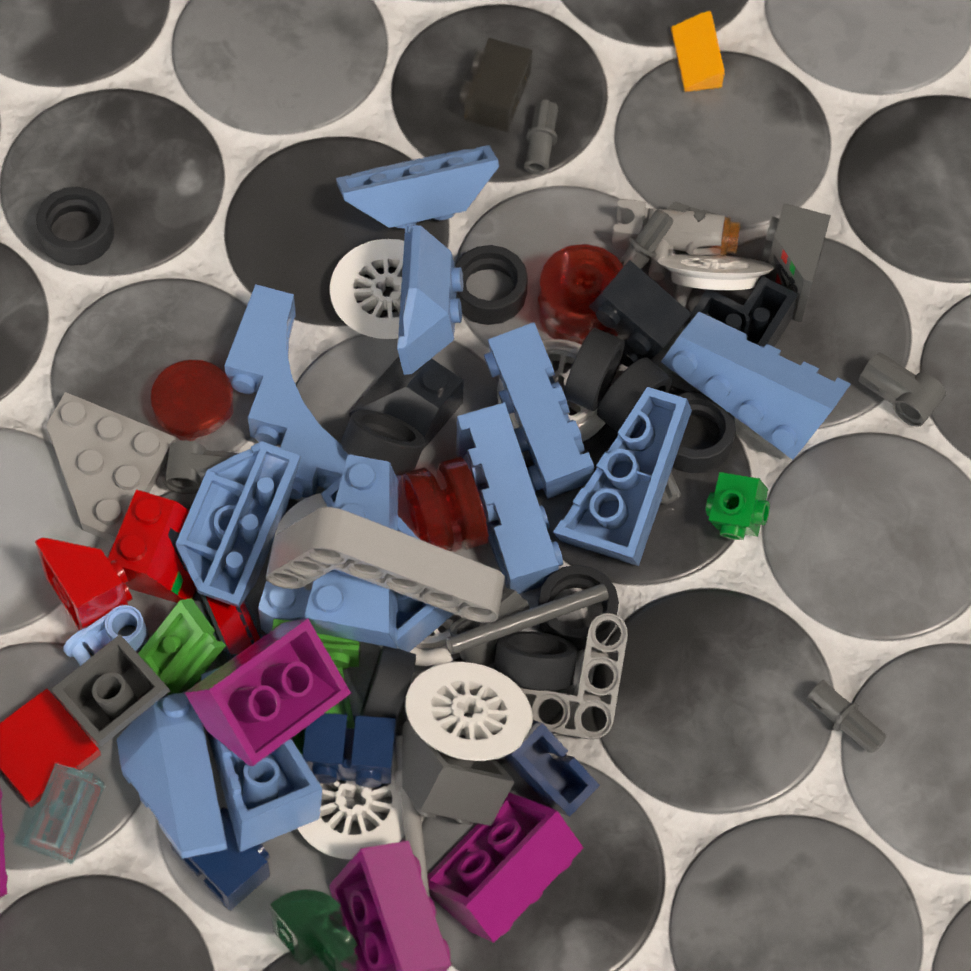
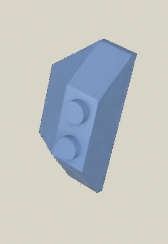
[336,145,499,228]
[397,224,463,375]
[175,441,301,608]

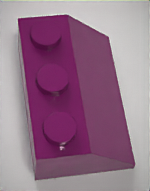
[185,618,351,766]
[427,792,584,943]
[329,840,451,971]

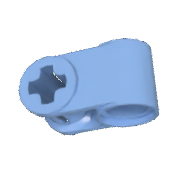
[63,605,149,666]

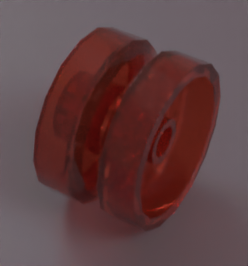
[537,244,623,345]
[403,456,488,552]

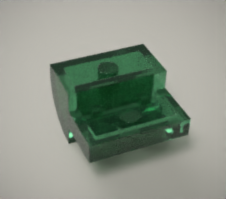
[269,889,358,971]

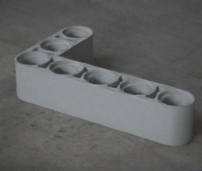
[266,507,505,622]
[405,613,627,739]

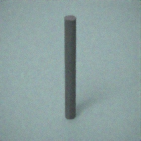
[446,583,609,655]

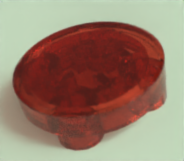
[151,359,234,441]

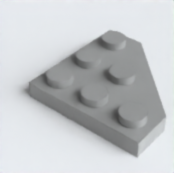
[46,392,176,543]

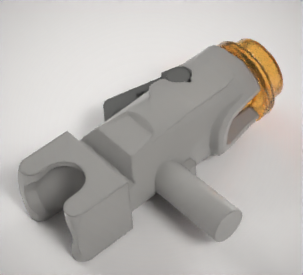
[612,199,740,280]

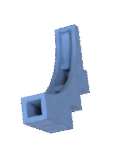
[224,284,402,503]

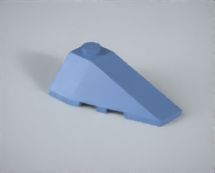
[117,692,227,859]

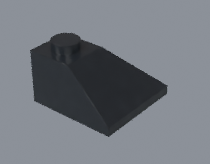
[349,356,464,451]

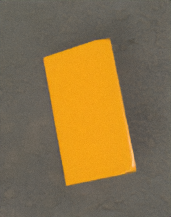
[671,11,724,92]

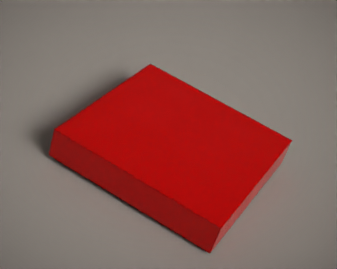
[0,688,101,808]

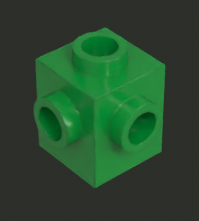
[706,472,770,540]

